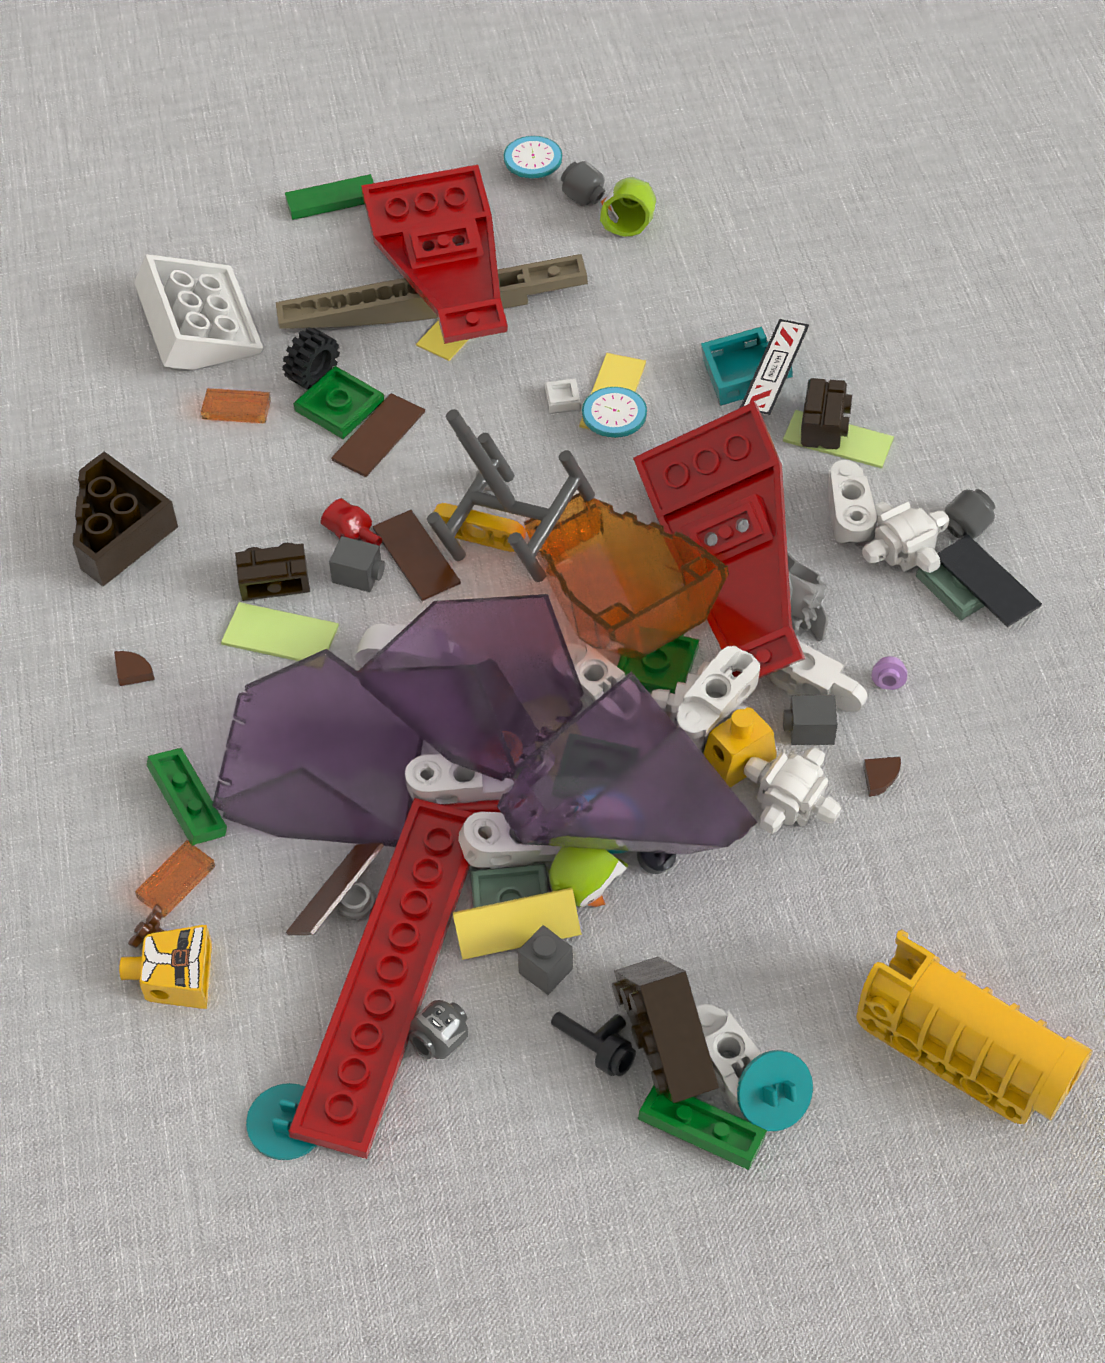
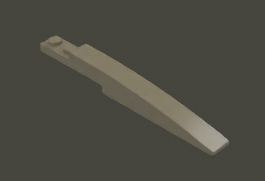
[275,254,588,329]

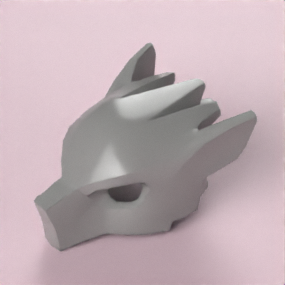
[787,552,828,641]

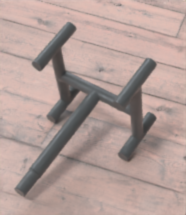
[427,409,595,582]

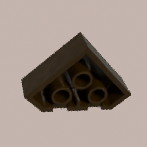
[72,451,178,586]
[612,956,719,1103]

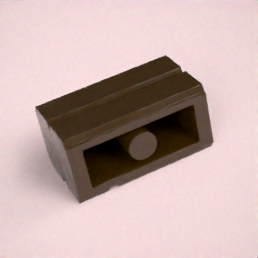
[801,378,853,449]
[235,542,310,601]

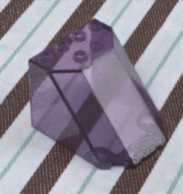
[497,672,758,855]

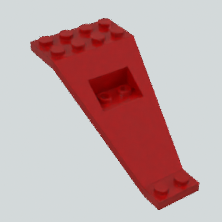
[361,164,508,344]
[633,402,805,679]

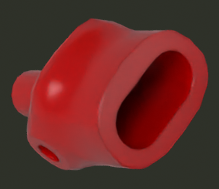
[320,498,382,546]

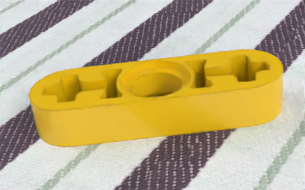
[433,503,526,552]

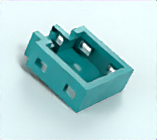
[701,326,793,406]

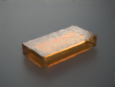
[201,388,271,423]
[135,840,215,918]

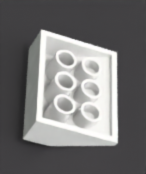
[134,254,264,370]

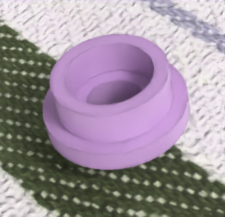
[871,656,908,690]

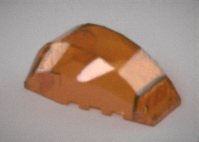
[524,493,729,660]

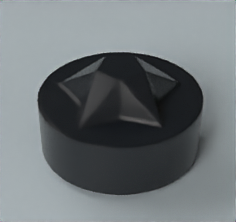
[637,835,676,874]

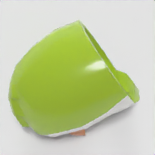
[600,177,656,236]
[549,832,628,908]

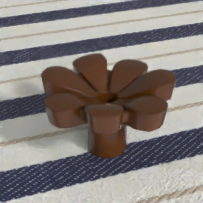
[128,903,164,948]

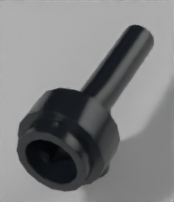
[551,1011,636,1077]

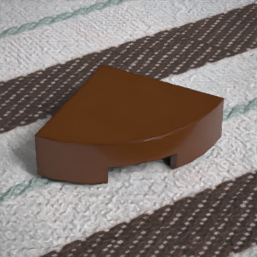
[114,651,155,686]
[863,756,901,797]

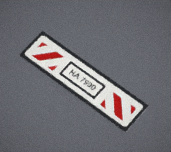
[740,319,809,415]

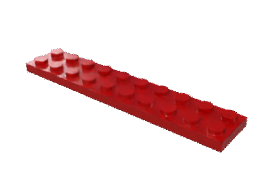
[289,798,474,1159]

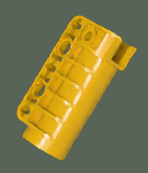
[856,929,1093,1124]

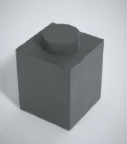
[329,536,385,592]
[783,695,838,745]
[517,925,573,995]

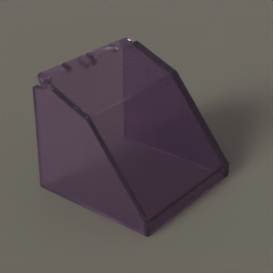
[356,594,584,781]
[212,649,427,847]

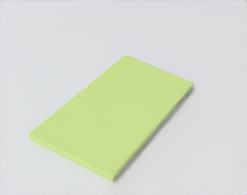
[221,602,339,666]

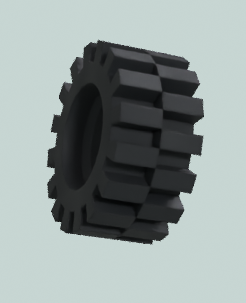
[282,327,340,390]

